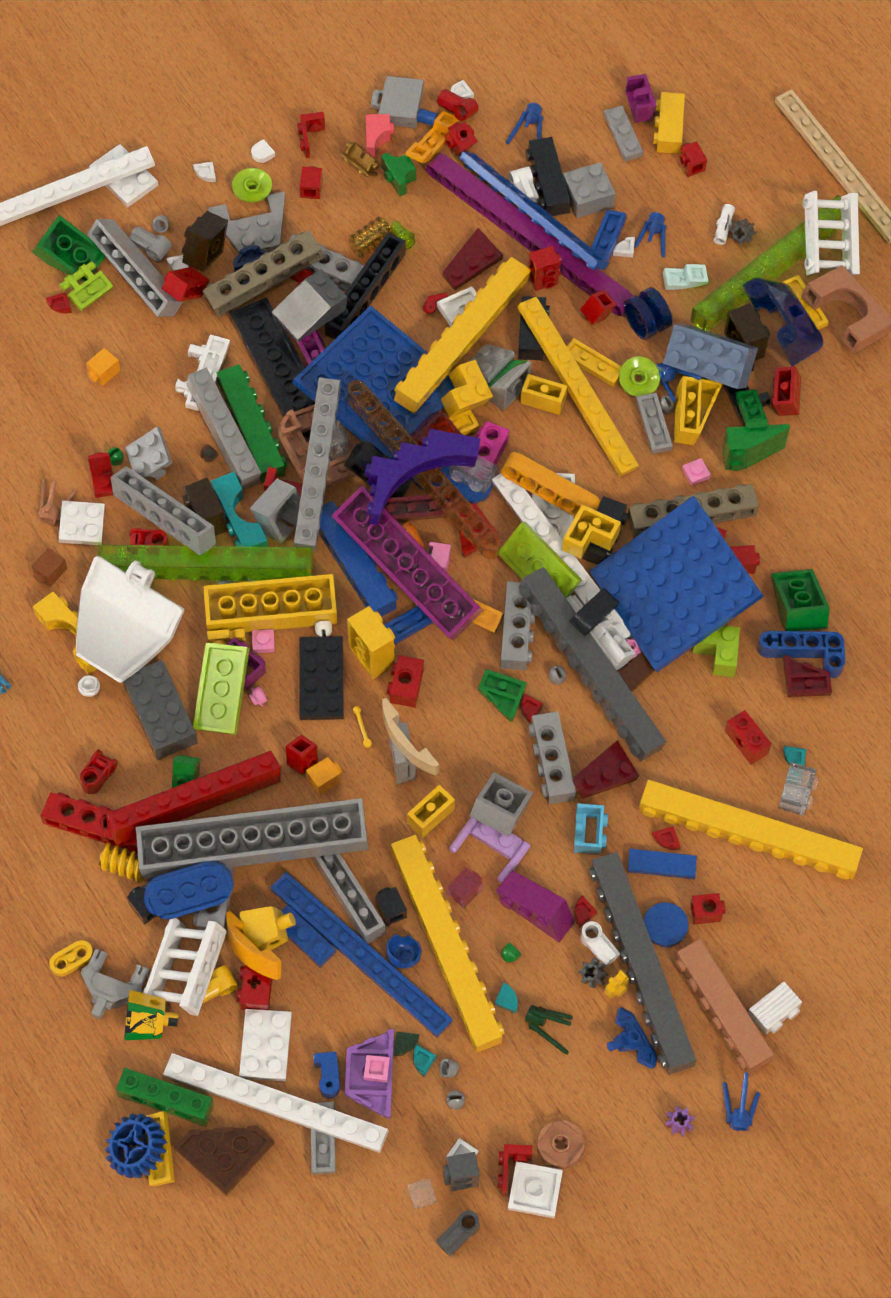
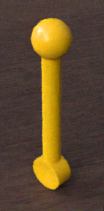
[353,706,372,748]

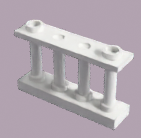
[803,191,860,276]
[143,918,227,1016]

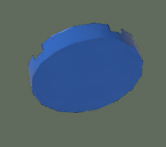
[644,902,689,948]

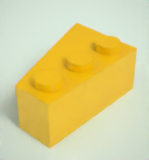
[674,376,722,446]

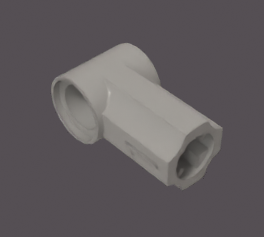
[129,226,172,262]

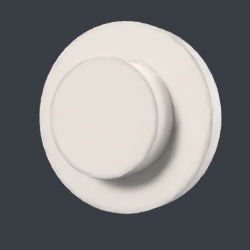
[78,675,100,697]

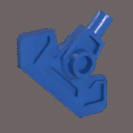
[607,1007,658,1069]

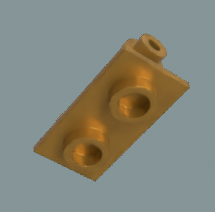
[339,141,380,177]

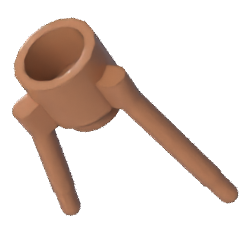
[38,478,77,525]

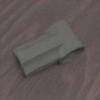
[436,1210,480,1257]

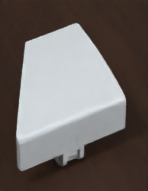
[76,556,184,683]

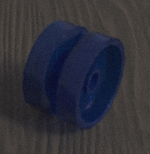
[623,287,673,340]

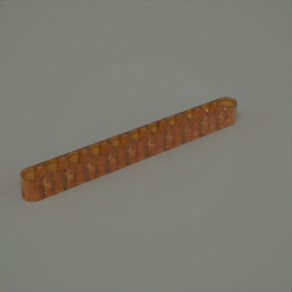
[347,380,501,559]

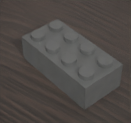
[123,660,198,760]

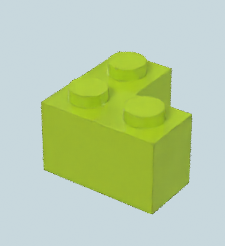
[692,626,740,677]

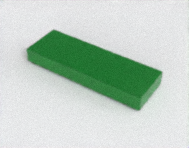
[736,389,768,429]

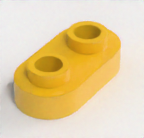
[49,940,93,977]

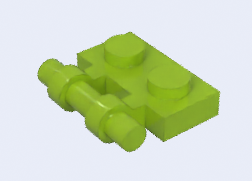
[59,261,113,311]

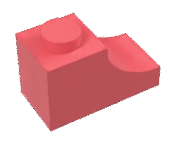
[366,114,394,158]

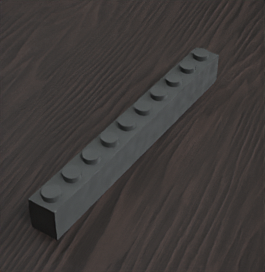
[518,567,667,762]
[588,852,696,1075]

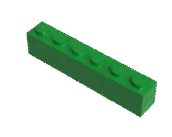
[216,364,287,484]

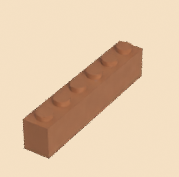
[675,939,774,1074]

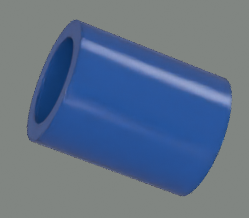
[417,108,438,126]

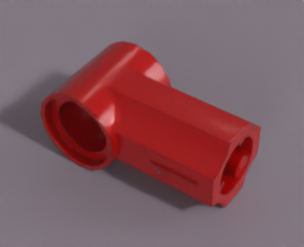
[437,89,479,121]

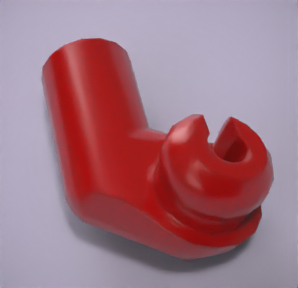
[423,292,448,314]

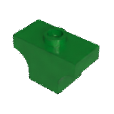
[381,153,416,196]
[172,755,200,788]

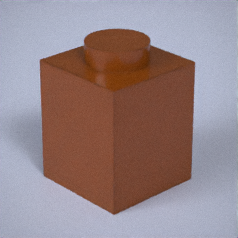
[32,548,67,587]

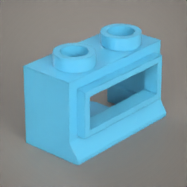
[574,803,608,854]

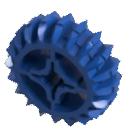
[104,1114,168,1178]

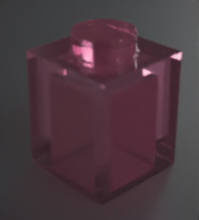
[447,868,483,908]

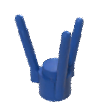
[506,103,544,144]
[634,212,667,258]
[657,363,701,402]
[723,1072,760,1131]

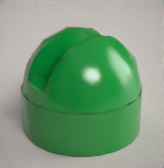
[107,447,124,466]
[501,943,521,963]

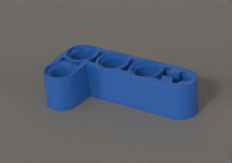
[757,631,845,678]

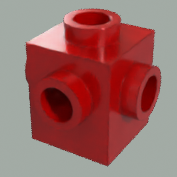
[444,122,478,156]

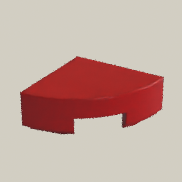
[46,293,72,314]
[521,694,543,724]
[652,826,681,850]
[574,895,597,928]

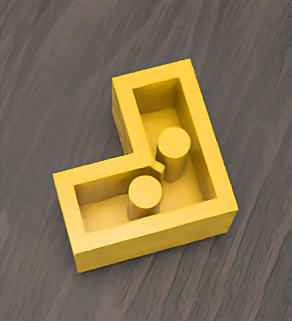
[441,360,493,418]
[562,505,621,559]

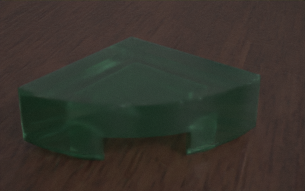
[393,1031,420,1056]

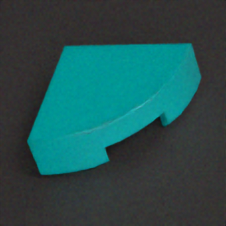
[783,746,806,772]
[495,983,518,1014]
[413,1044,436,1077]

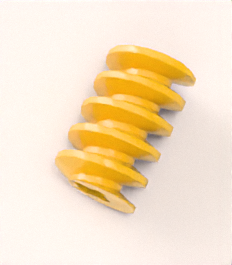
[98,842,143,883]

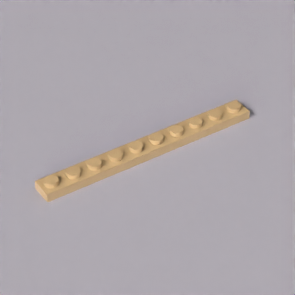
[775,89,891,244]

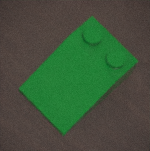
[31,215,105,283]
[722,424,790,471]
[771,569,830,631]

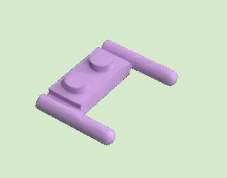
[449,817,531,884]

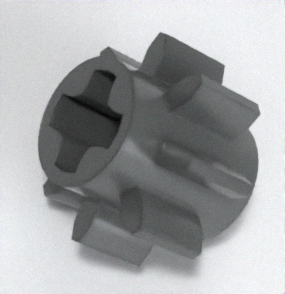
[730,218,757,245]
[578,958,609,988]

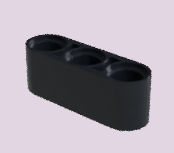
[569,587,620,636]

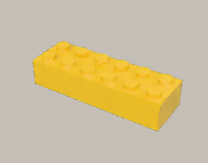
[203,574,338,633]

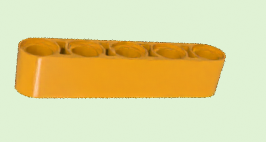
[501,452,600,516]

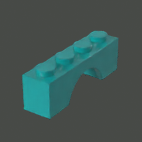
[211,472,269,559]

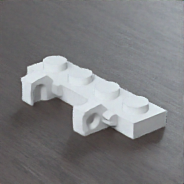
[175,334,230,411]

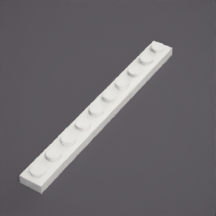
[0,146,155,226]
[492,473,632,639]
[163,1053,389,1153]

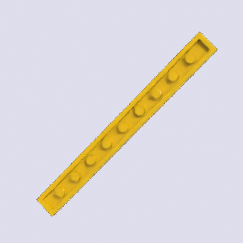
[517,297,639,477]

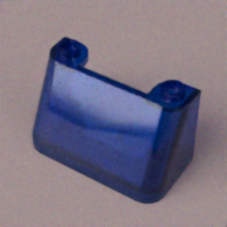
[742,278,824,366]

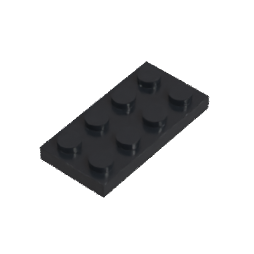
[299,636,344,720]

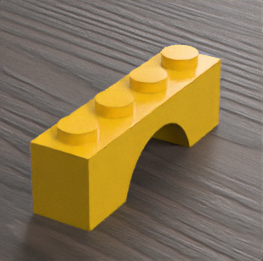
[33,592,97,675]

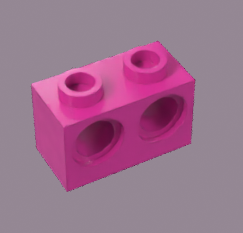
[476,421,510,473]

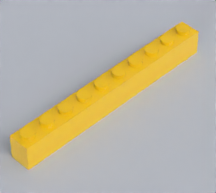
[394,257,531,414]
[639,780,863,880]
[391,835,505,1053]

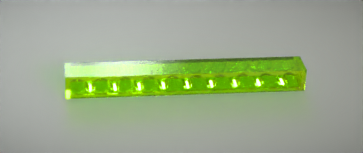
[690,195,842,331]
[97,545,314,581]

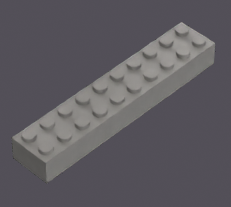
[136,798,369,878]

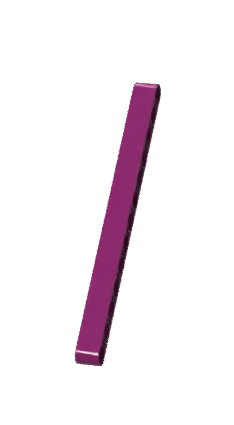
[425,153,635,316]

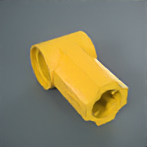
[202,965,238,1004]

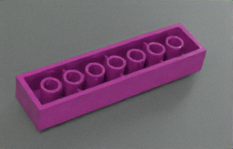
[331,486,484,640]

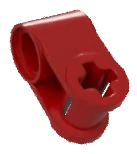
[127,528,170,556]
[80,750,118,794]

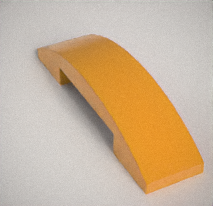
[405,111,460,163]
[226,911,281,980]

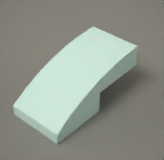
[662,264,709,290]

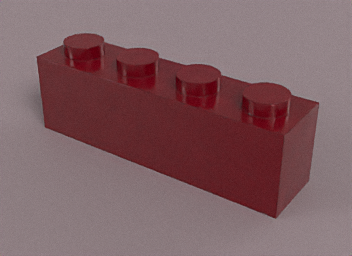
[384,493,455,522]

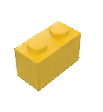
[521,374,568,415]
[407,785,455,838]

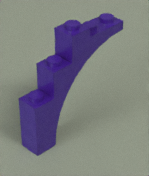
[365,429,480,525]

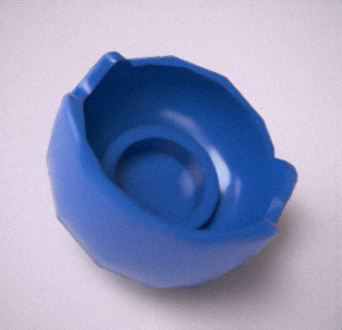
[386,934,422,969]

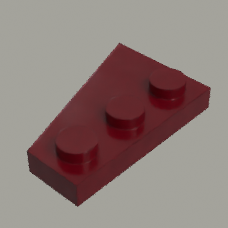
[443,228,503,290]
[572,740,639,799]

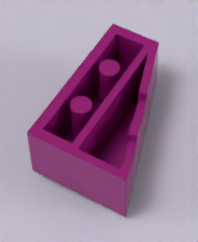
[496,870,575,943]

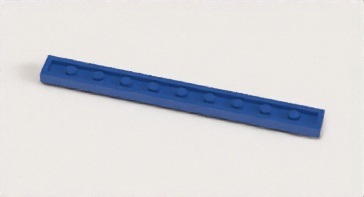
[460,151,609,270]
[270,872,453,1038]

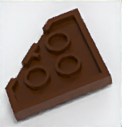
[174,1126,274,1196]

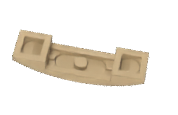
[382,698,439,775]

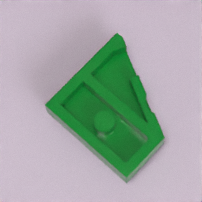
[478,669,527,722]

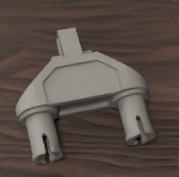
[81,949,150,1020]

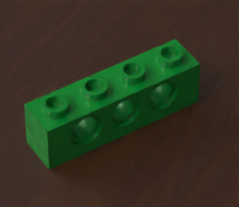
[116,1068,214,1127]

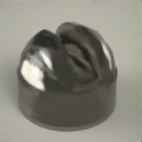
[200,444,219,463]

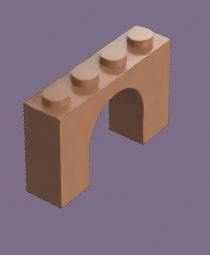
[801,265,891,354]

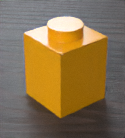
[86,348,121,386]
[306,757,342,795]

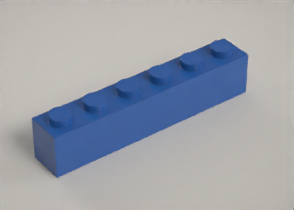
[319,500,398,617]

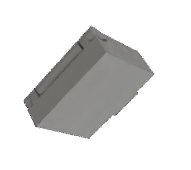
[370,76,424,129]
[389,720,416,784]

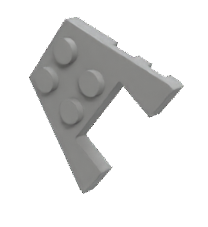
[208,192,285,254]

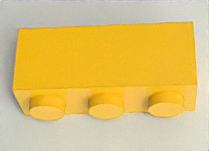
[653,92,685,154]

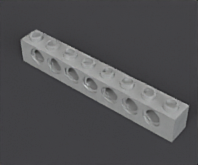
[294,377,341,551]

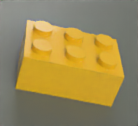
[347,606,396,679]

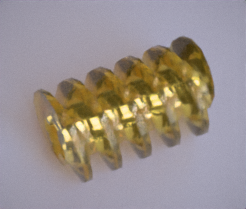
[349,216,393,259]

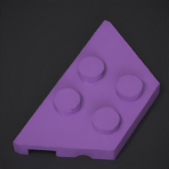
[345,1029,394,1119]

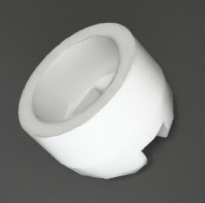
[314,621,332,637]

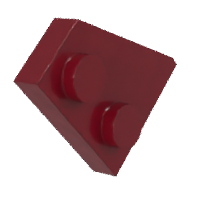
[783,655,832,697]

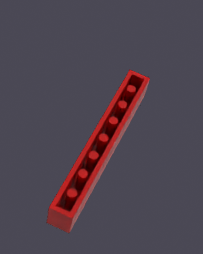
[107,751,281,845]

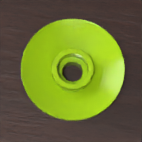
[232,168,272,203]
[619,356,660,397]

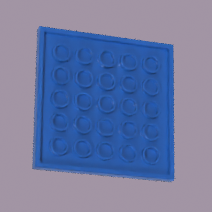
[292,305,455,459]
[590,496,764,672]

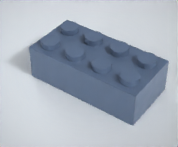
[663,323,758,389]

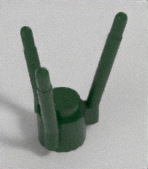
[525,1005,573,1055]

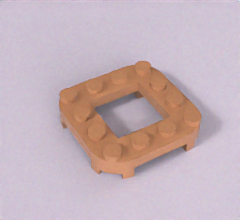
[278,404,362,487]

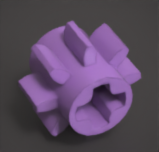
[665,1106,695,1137]

